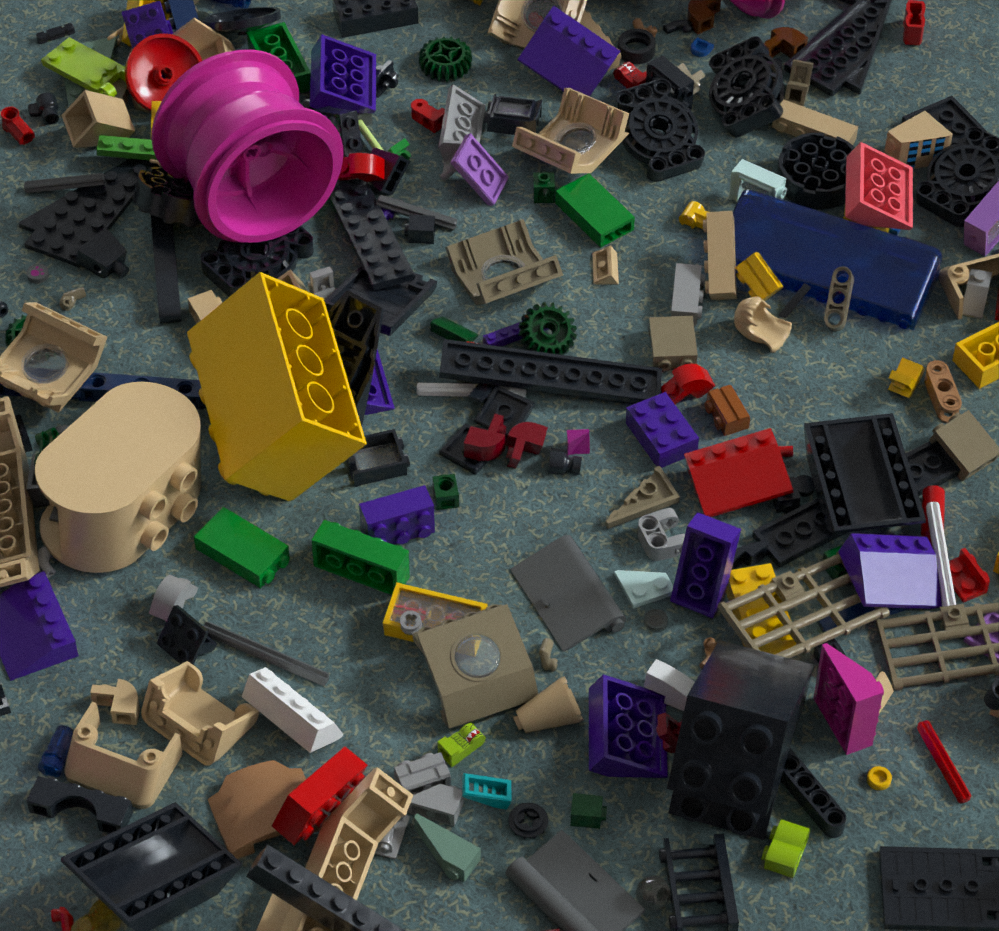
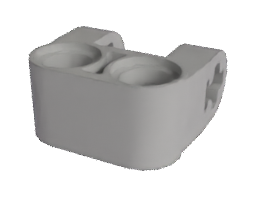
[637,508,685,561]

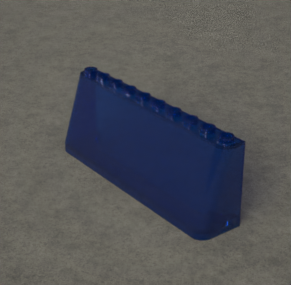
[733,190,942,330]

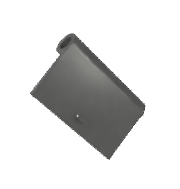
[510,535,626,652]
[505,830,645,931]

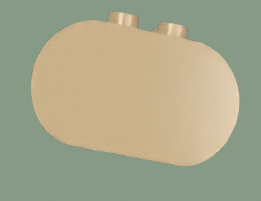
[35,382,201,573]

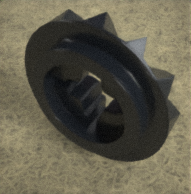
[508,802,548,840]

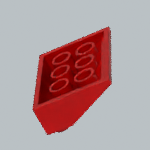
[684,428,794,517]

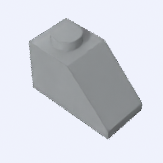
[963,268,992,319]
[407,784,464,827]

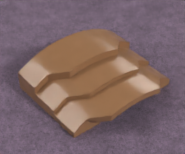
[208,760,322,859]

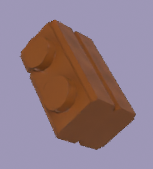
[704,385,750,436]

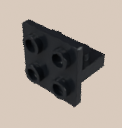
[157,605,217,665]

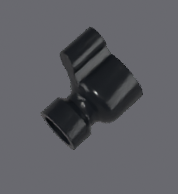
[28,92,59,125]

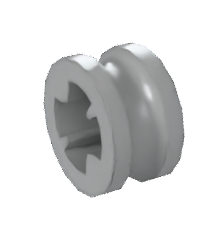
[400,611,422,635]

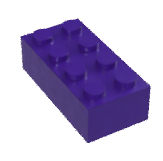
[670,512,741,618]

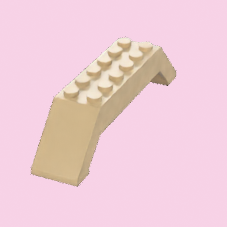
[0,396,40,587]
[280,767,413,931]

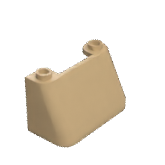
[141,661,259,765]

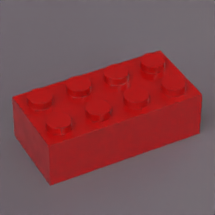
[271,746,368,845]

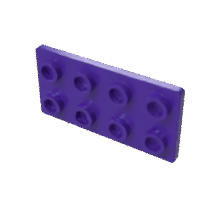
[122,1,173,79]

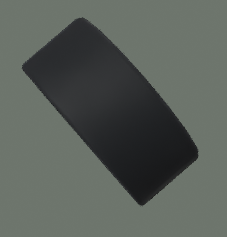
[618,29,656,64]

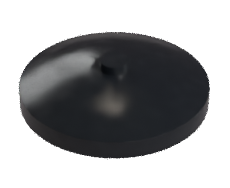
[201,7,281,35]

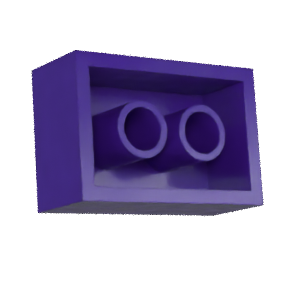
[626,392,699,468]
[359,485,435,544]

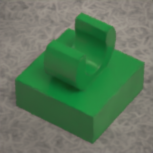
[388,138,411,159]

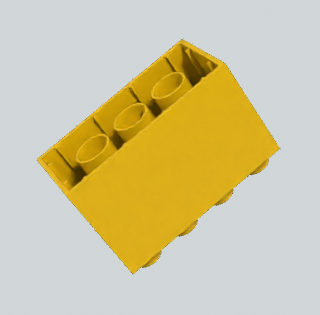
[187,272,367,501]

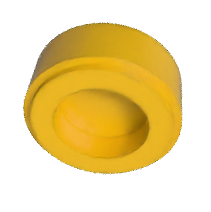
[867,766,892,791]

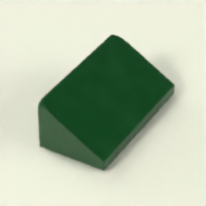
[430,316,479,342]

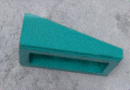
[462,773,512,810]

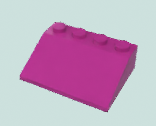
[813,643,884,755]

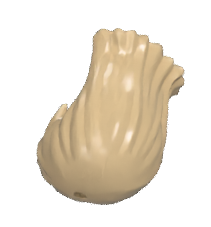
[734,296,792,353]

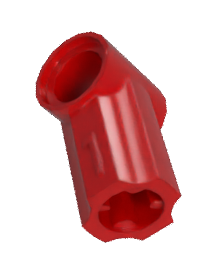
[1,107,35,145]

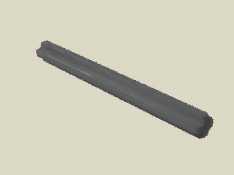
[203,621,330,686]

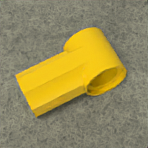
[679,201,708,229]

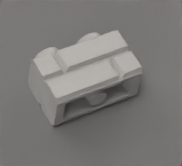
[394,753,451,795]

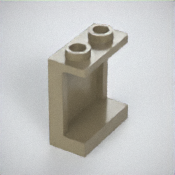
[648,316,698,371]
[929,410,999,481]

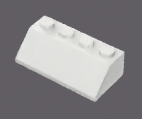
[242,667,343,753]

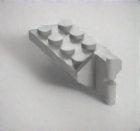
[438,85,486,181]

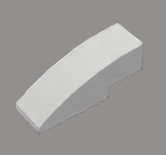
[644,659,695,711]

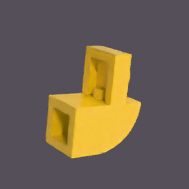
[888,357,925,398]

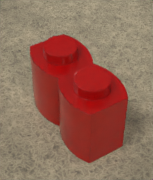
[903,0,926,45]

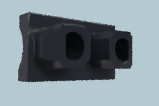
[376,60,398,98]

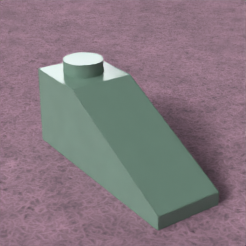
[414,814,481,882]

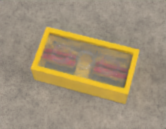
[383,583,488,657]

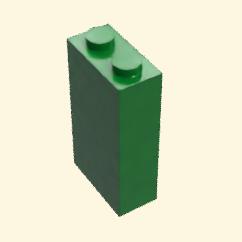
[555,173,635,248]
[194,507,290,588]

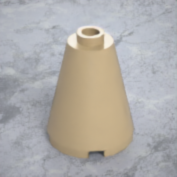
[513,676,584,733]

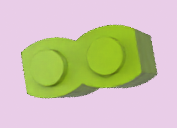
[761,819,810,878]

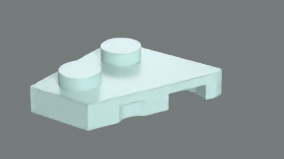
[614,570,673,609]

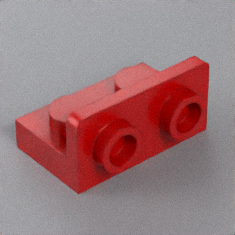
[949,548,990,603]

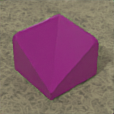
[566,429,590,455]

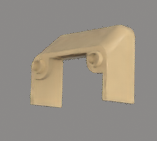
[172,18,235,61]
[939,253,999,320]
[64,702,183,809]

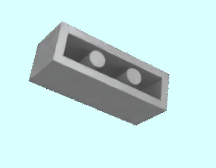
[671,263,705,326]

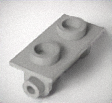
[375,815,410,859]

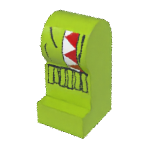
[438,723,486,767]

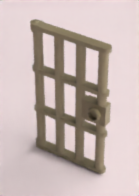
[718,552,890,658]
[875,602,999,691]

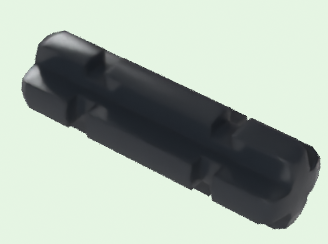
[36,23,75,44]

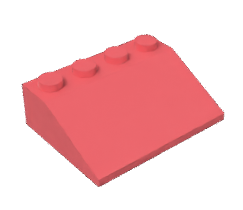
[845,142,913,230]

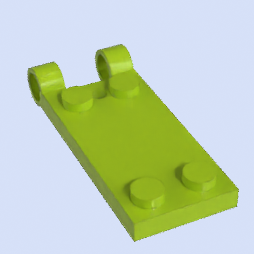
[41,37,126,97]

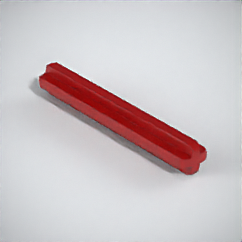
[917,720,971,804]

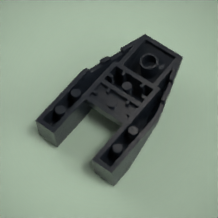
[328,290,384,426]

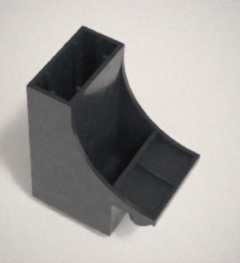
[667,640,814,840]

